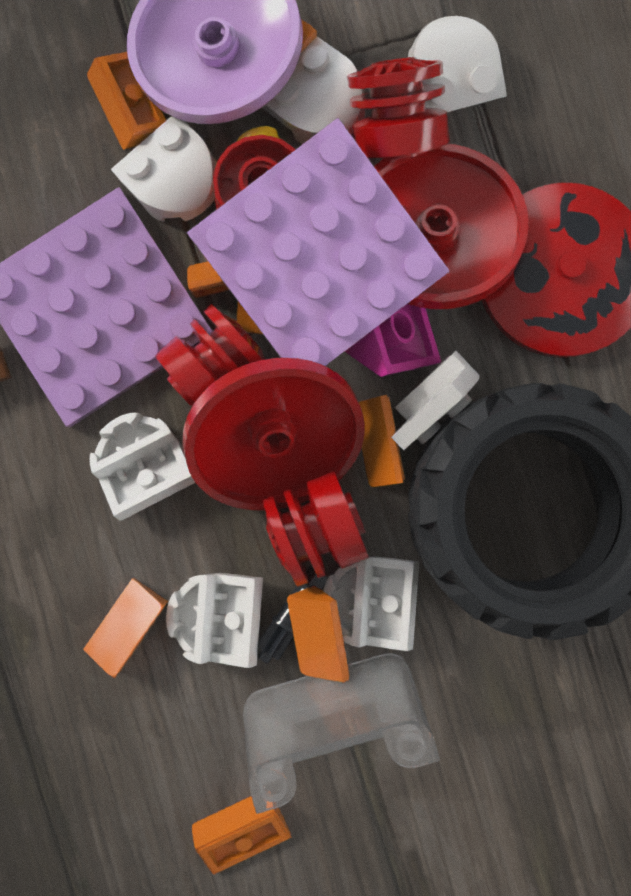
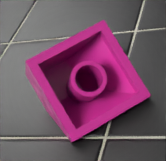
[344,304,442,377]

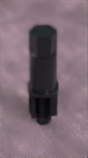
[257,566,329,664]

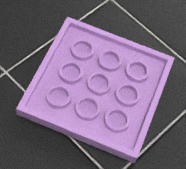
[187,118,449,366]
[0,187,212,427]

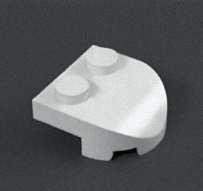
[408,16,507,112]
[262,37,366,144]
[111,116,217,222]
[391,351,480,450]
[90,413,195,521]
[323,556,419,651]
[166,573,263,668]

